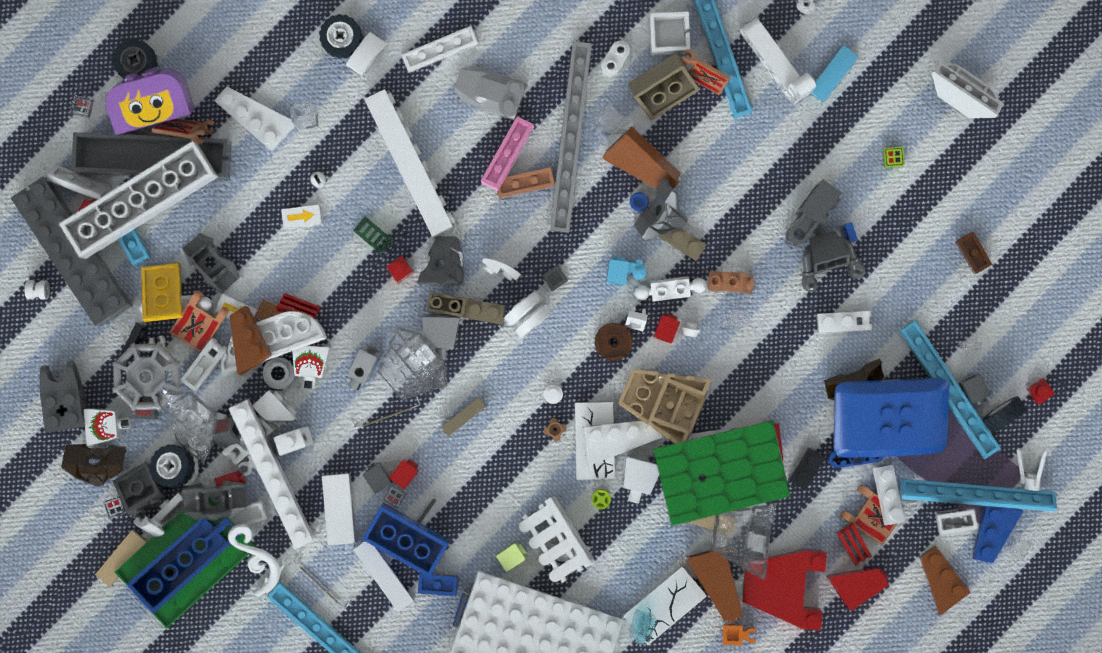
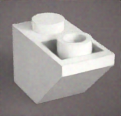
[252,390,298,421]

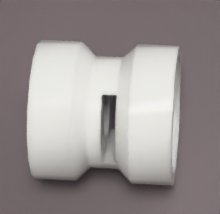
[25,280,50,299]

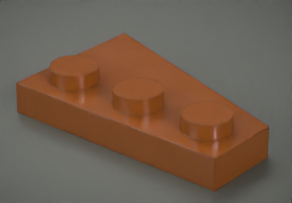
[230,306,272,375]
[919,545,971,616]

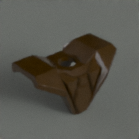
[824,358,885,401]
[61,444,127,486]

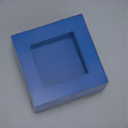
[840,222,858,243]

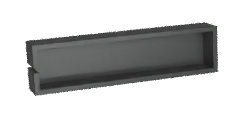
[71,132,232,180]
[11,177,133,327]

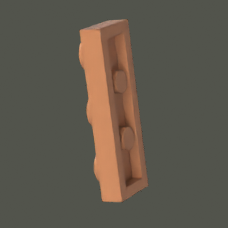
[497,167,555,199]

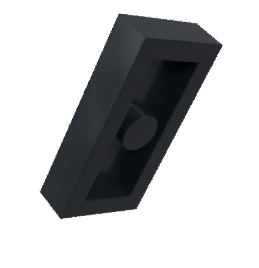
[119,322,147,360]
[788,447,825,490]

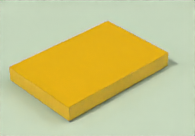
[141,263,183,322]

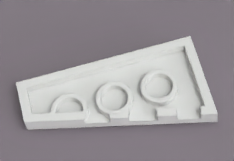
[214,87,298,152]
[584,420,662,466]

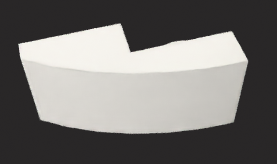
[346,32,385,76]
[482,258,521,281]
[133,516,165,537]

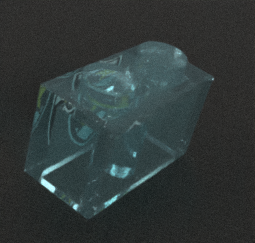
[629,609,656,644]

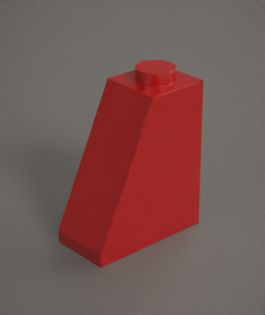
[826,567,889,611]

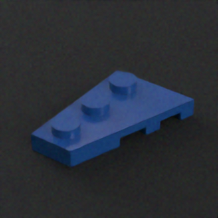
[972,506,1023,563]

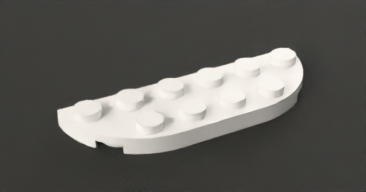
[221,311,327,375]

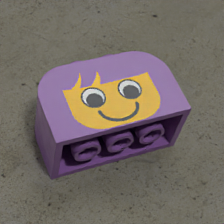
[105,67,195,135]

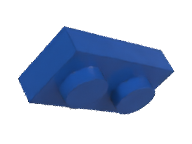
[418,573,458,596]

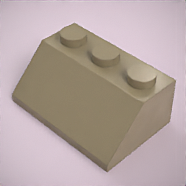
[628,52,700,121]

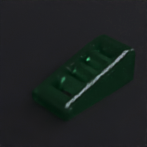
[353,216,394,255]

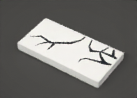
[575,402,615,480]
[623,566,707,645]

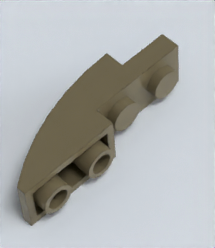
[426,292,507,325]

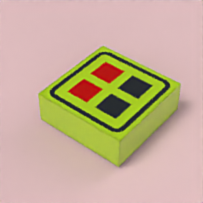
[883,147,905,168]

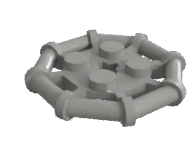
[112,342,181,411]

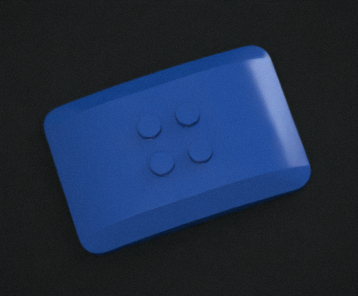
[833,378,950,457]

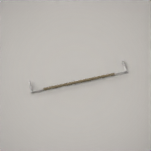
[351,395,420,429]
[294,553,352,609]

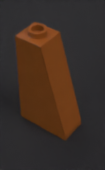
[602,126,681,189]
[686,547,743,623]

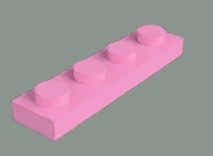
[481,117,534,191]

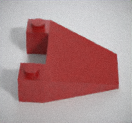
[742,549,827,630]

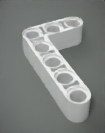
[740,18,816,105]

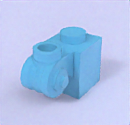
[606,256,647,286]

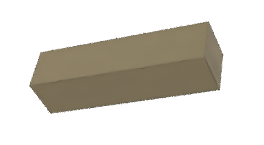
[441,397,486,436]

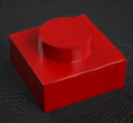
[1026,378,1055,405]

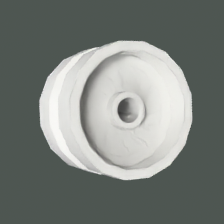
[504,291,553,339]

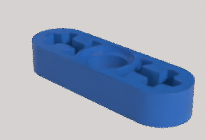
[828,451,884,468]

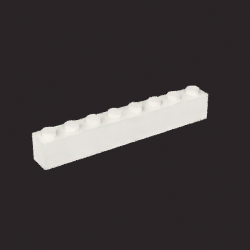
[364,89,455,238]
[229,399,314,549]

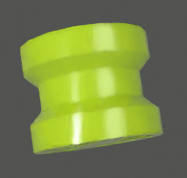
[591,489,611,509]

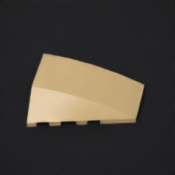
[618,369,711,444]

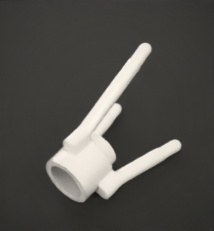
[1017,449,1047,491]

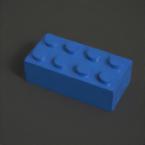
[362,503,451,578]

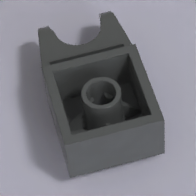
[785,179,842,246]
[40,361,88,433]

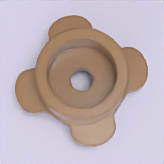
[544,418,566,441]

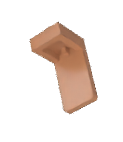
[708,271,755,294]

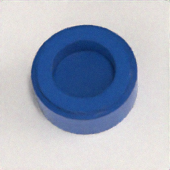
[629,192,649,212]

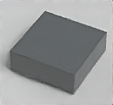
[542,265,568,292]

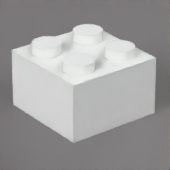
[649,12,690,56]

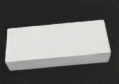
[322,473,356,546]

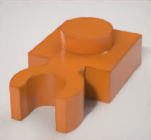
[722,624,756,645]

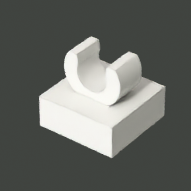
[625,307,648,331]

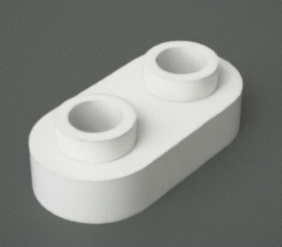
[601,41,630,77]

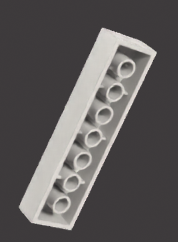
[59,141,218,259]

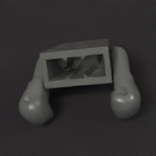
[801,227,865,292]

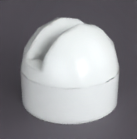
[310,172,326,187]

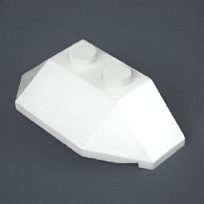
[932,61,1004,118]

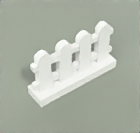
[519,496,596,583]

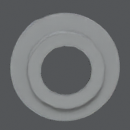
[263,357,295,389]

